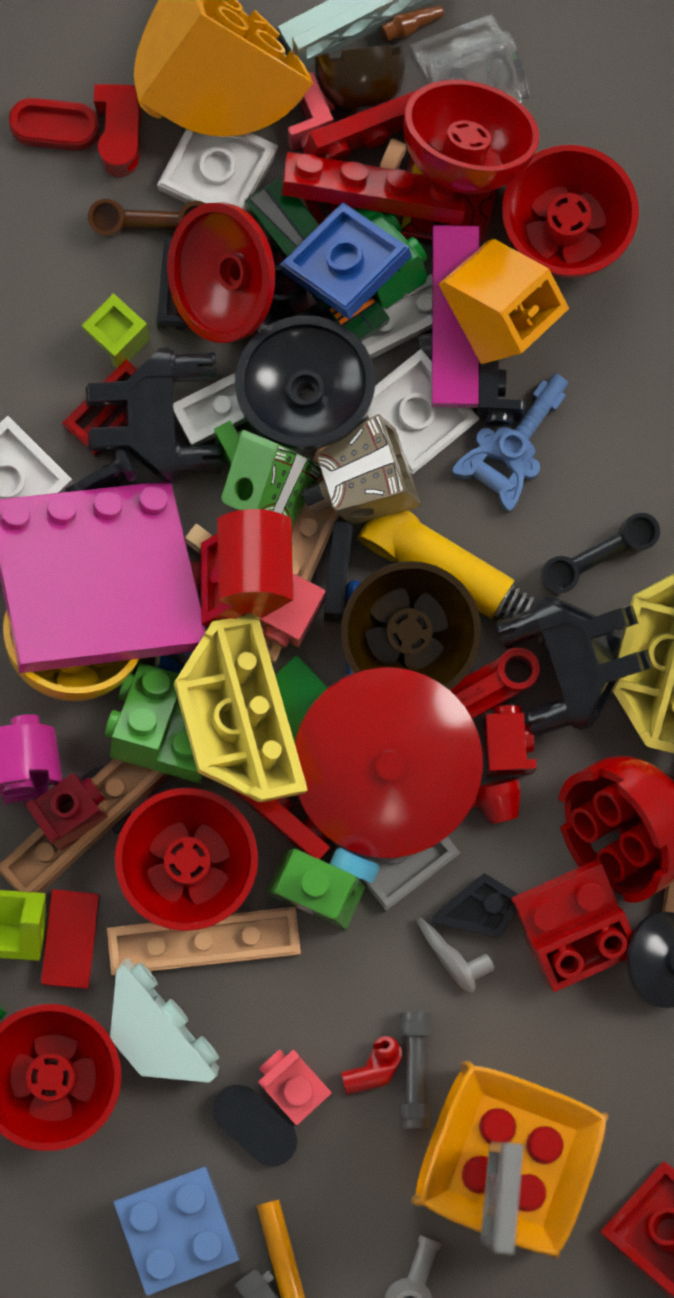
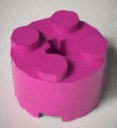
[0,714,63,804]

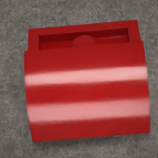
[201,509,294,627]
[511,859,633,992]

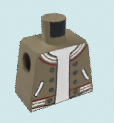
[303,414,421,524]

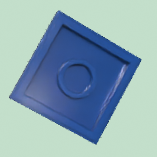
[280,203,412,319]

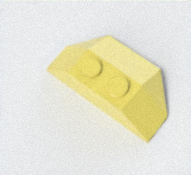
[613,573,674,753]
[174,614,308,802]

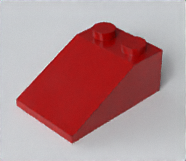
[600,1161,674,1298]

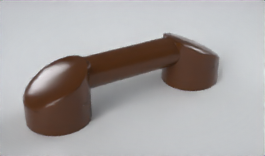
[88,198,206,237]

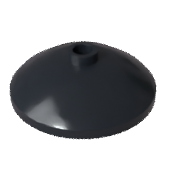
[235,315,375,450]

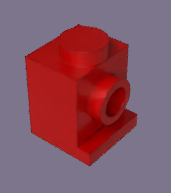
[483,705,537,776]

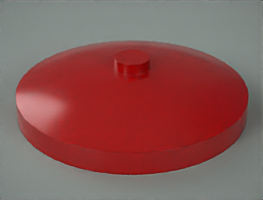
[294,667,483,858]

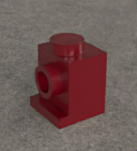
[24,772,108,850]

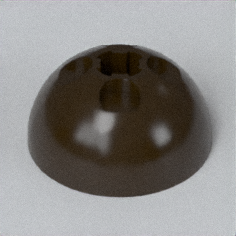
[341,562,481,690]

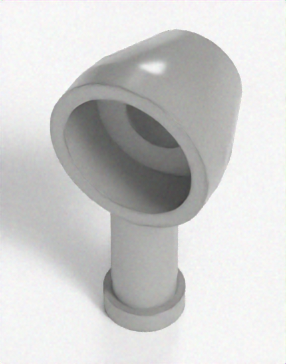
[384,1235,442,1298]

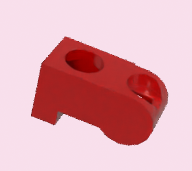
[94,84,142,177]

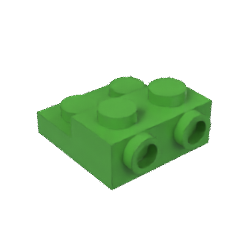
[105,663,203,784]

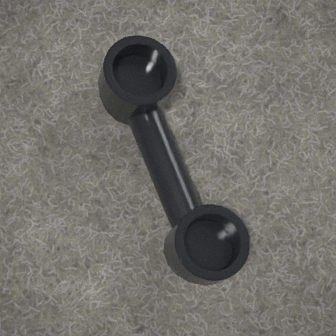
[540,513,660,594]

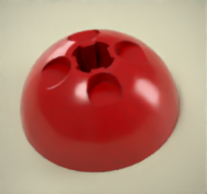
[404,80,540,194]
[502,144,639,279]
[115,788,258,931]
[0,1004,121,1151]

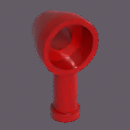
[471,778,521,824]

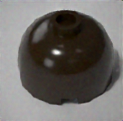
[314,45,405,115]

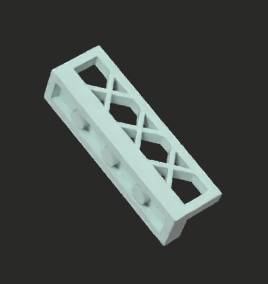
[277,0,434,67]

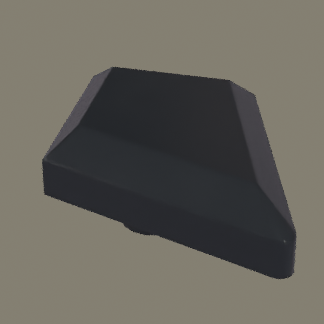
[431,873,519,939]

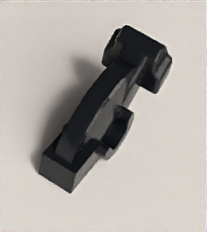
[66,447,138,492]

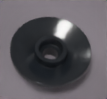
[627,912,674,1008]

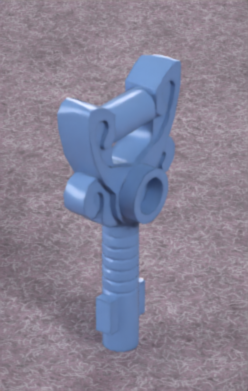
[452,373,569,512]

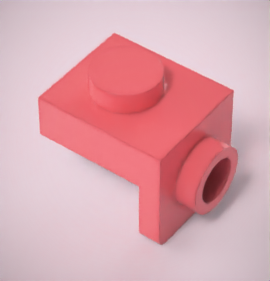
[288,72,335,151]

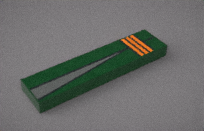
[244,176,390,342]

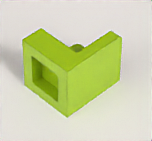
[81,293,150,368]
[0,890,46,961]

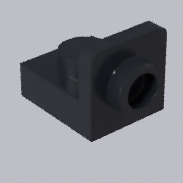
[475,360,525,427]

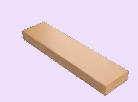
[107,907,301,976]

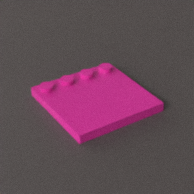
[0,481,206,673]

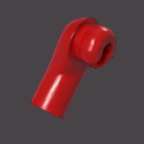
[341,1036,402,1095]

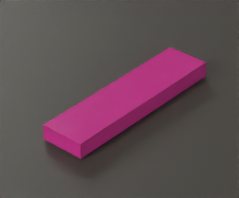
[431,225,479,408]

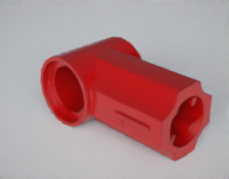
[450,648,540,720]

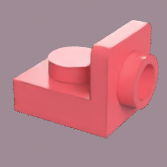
[258,1049,332,1126]

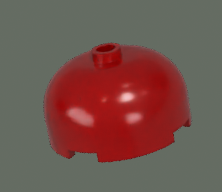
[558,756,674,903]

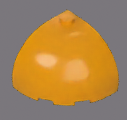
[134,0,313,137]

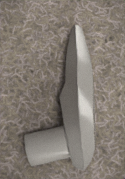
[416,917,494,993]

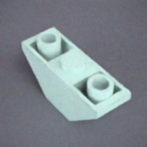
[110,958,219,1083]

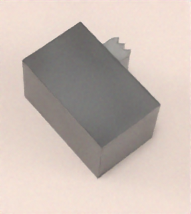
[234,1267,278,1298]

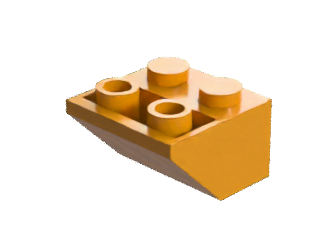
[438,239,570,364]

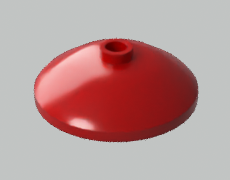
[167,202,275,343]

